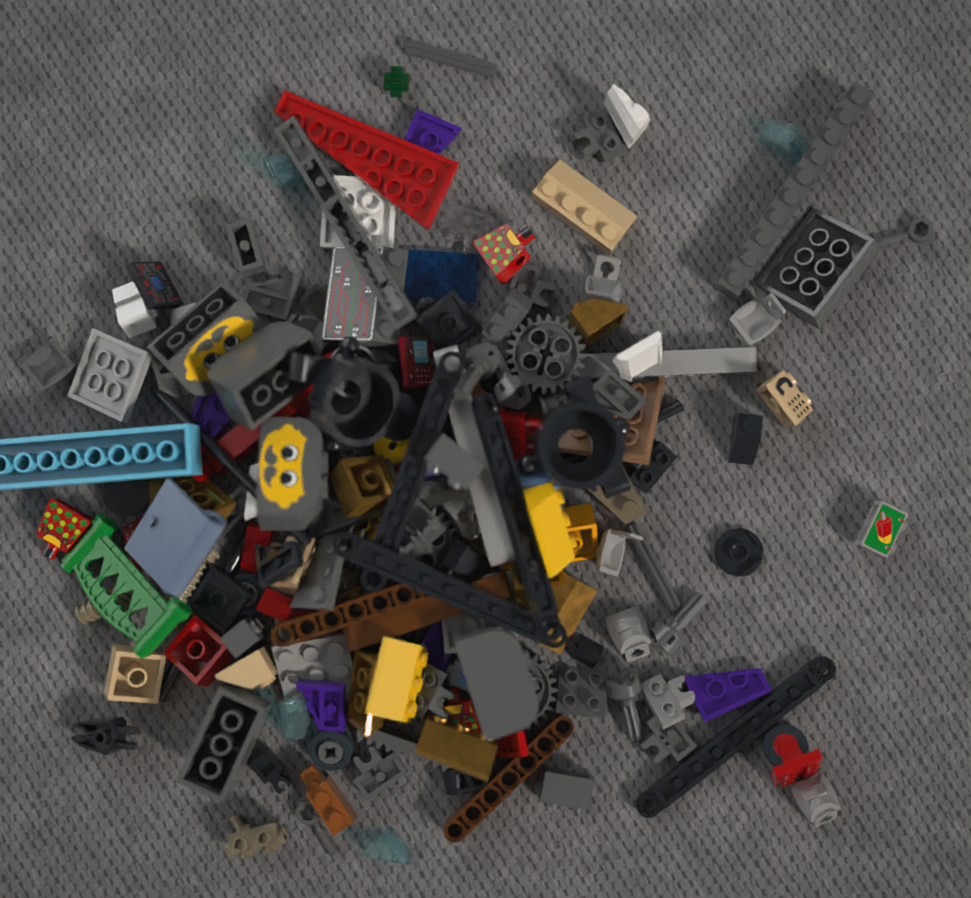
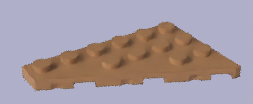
[526,377,665,465]

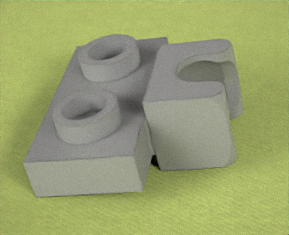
[640,674,695,729]

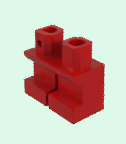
[498,411,540,460]

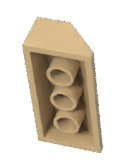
[531,160,638,255]

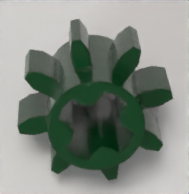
[384,66,409,98]

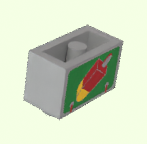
[854,501,908,558]

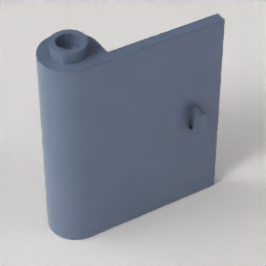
[124,478,227,597]

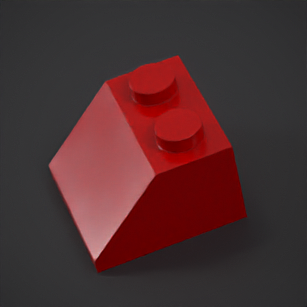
[163,615,234,687]

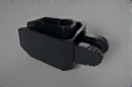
[71,717,139,755]

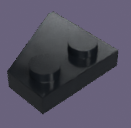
[254,541,304,589]

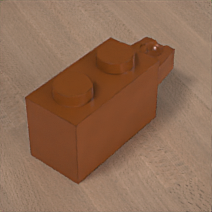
[300,764,357,836]

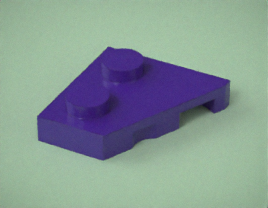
[296,679,346,732]

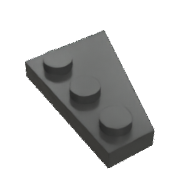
[290,534,348,611]

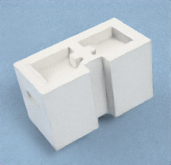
[112,282,158,338]

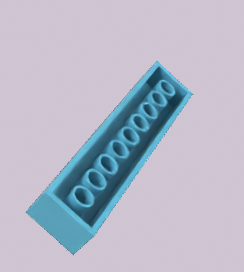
[0,423,203,491]

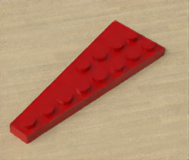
[274,90,459,230]

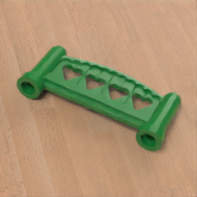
[60,513,192,659]

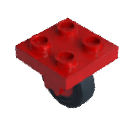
[763,724,823,787]

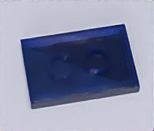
[404,249,479,303]

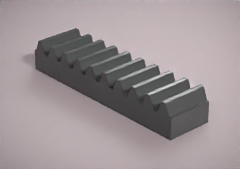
[356,725,449,772]

